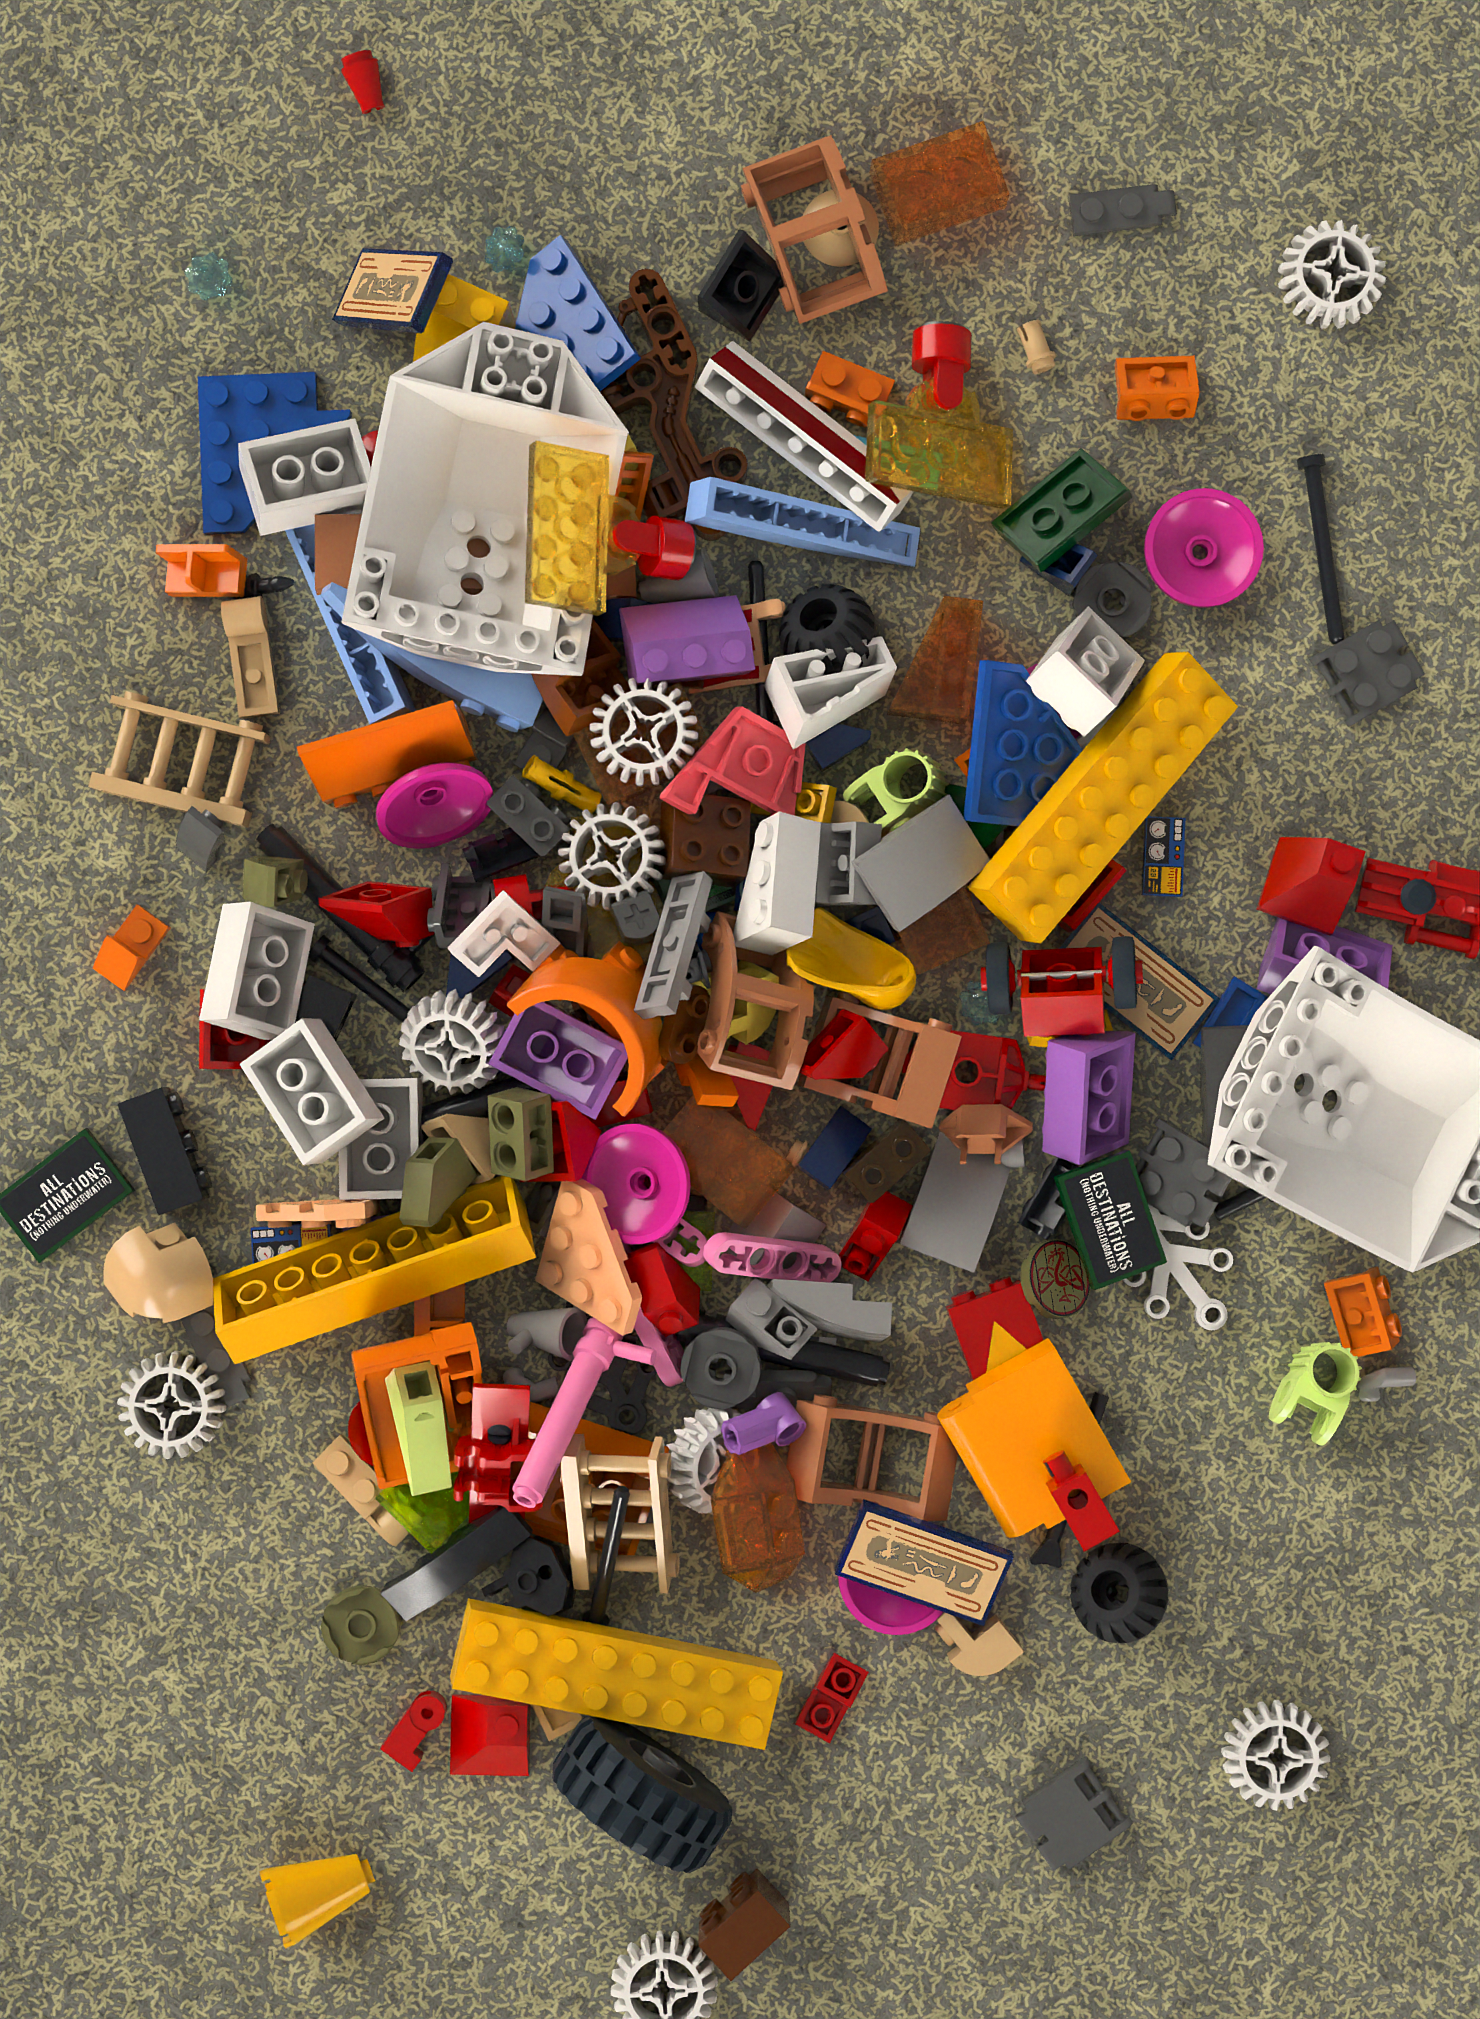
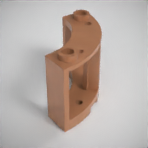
[740,135,888,324]
[697,911,814,1090]
[797,991,962,1129]
[781,1394,958,1521]

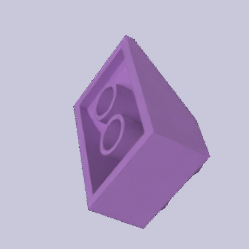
[488,1001,628,1120]

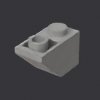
[726,1278,817,1360]

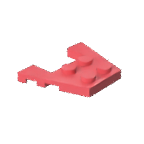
[659,706,806,816]

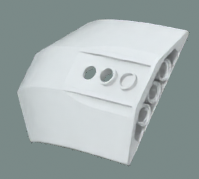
[341,322,629,676]
[1208,946,1480,1273]

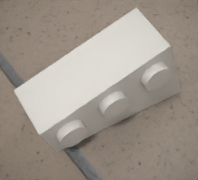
[764,636,897,750]
[733,811,821,955]

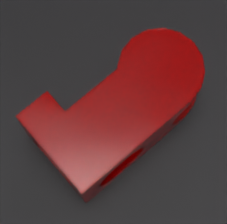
[380,1690,447,1772]

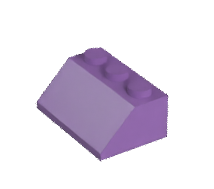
[619,595,755,687]
[1257,917,1393,995]
[1042,1031,1136,1165]

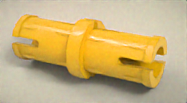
[522,755,602,814]

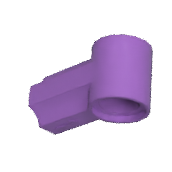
[721,1392,806,1455]

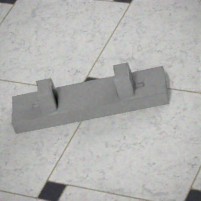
[634,871,713,1019]

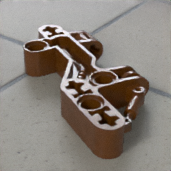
[600,268,748,541]

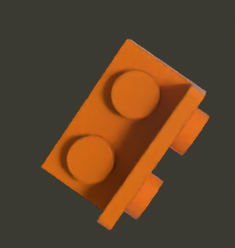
[805,351,895,428]
[1115,355,1200,421]
[1324,1266,1402,1357]

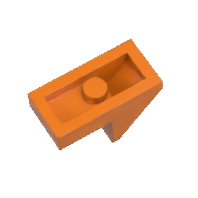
[93,904,171,991]

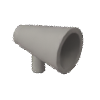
[639,547,719,604]
[507,1307,588,1361]

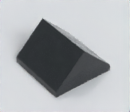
[698,229,784,342]

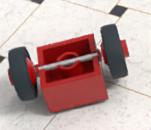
[980,936,1143,1037]

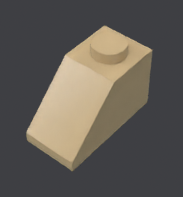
[421,1114,496,1187]

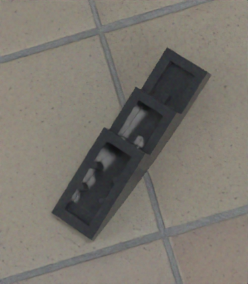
[381,1506,533,1621]

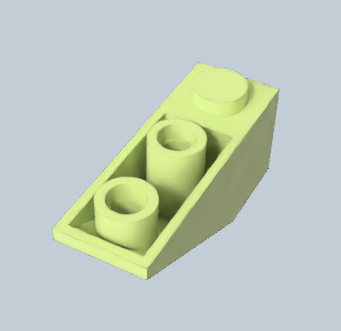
[385,1361,452,1496]

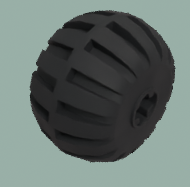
[779,584,876,676]
[1070,1542,1169,1644]

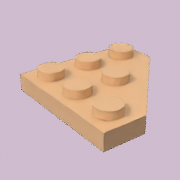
[535,1178,642,1336]
[256,1199,380,1228]

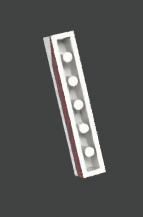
[695,341,918,532]

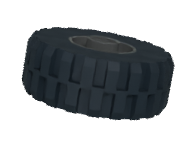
[552,1715,732,1873]

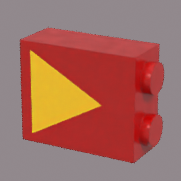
[945,1276,1043,1381]

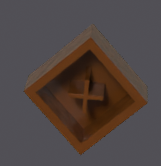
[659,794,751,888]
[698,1868,791,1981]

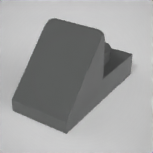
[513,707,580,780]

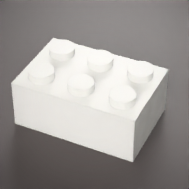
[238,418,371,536]
[1026,606,1145,737]
[199,902,315,1040]
[240,1018,384,1165]
[339,1078,424,1200]

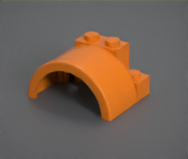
[507,940,669,1117]
[351,1322,483,1489]

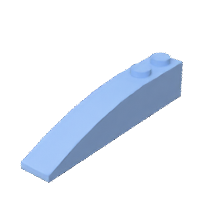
[685,477,920,567]
[285,524,416,725]
[320,582,543,732]

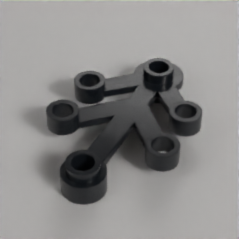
[548,1301,657,1435]

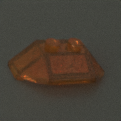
[710,1443,805,1593]

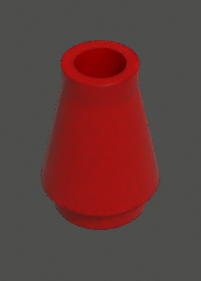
[341,50,385,114]

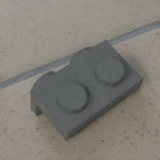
[487,775,572,857]
[427,863,492,948]

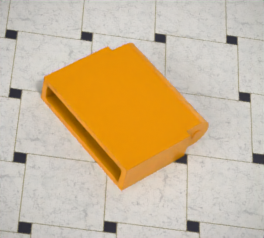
[937,1338,1131,1538]

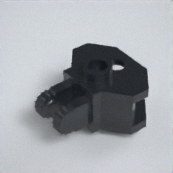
[481,1536,577,1616]

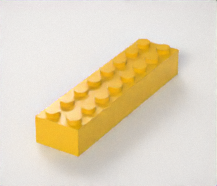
[967,652,1238,944]
[213,1176,536,1364]
[450,1598,783,1750]

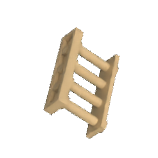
[88,691,271,828]
[561,1434,680,1594]

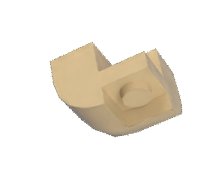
[104,1223,213,1323]

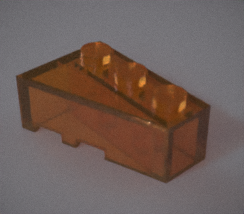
[887,596,983,725]

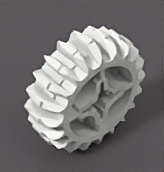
[1278,220,1386,329]
[590,678,698,786]
[558,802,666,911]
[399,989,505,1095]
[117,1351,227,1459]
[666,1408,765,1515]
[1221,1700,1330,1811]
[610,1930,718,2019]

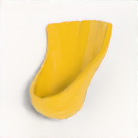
[786,907,916,1010]

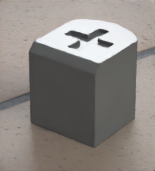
[610,890,660,945]

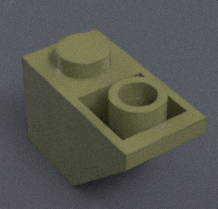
[243,855,308,907]
[399,1137,477,1227]

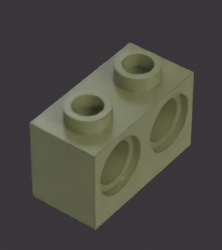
[488,1087,554,1181]

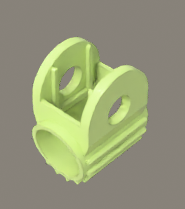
[843,748,949,841]
[1269,1342,1362,1446]

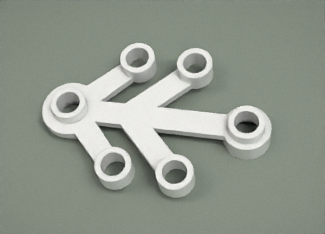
[1123,1204,1233,1330]

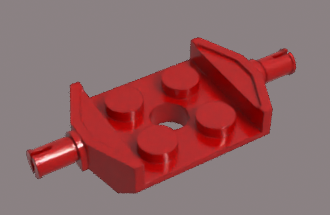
[901,1030,1046,1110]

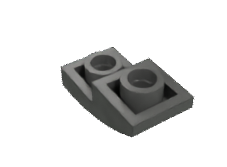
[176,806,225,873]

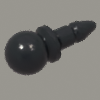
[227,573,294,600]

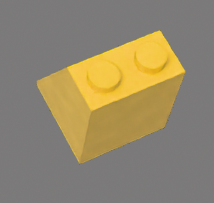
[413,268,516,362]

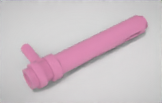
[512,1317,657,1508]

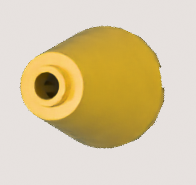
[259,1854,375,1949]

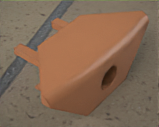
[938,1104,1033,1164]

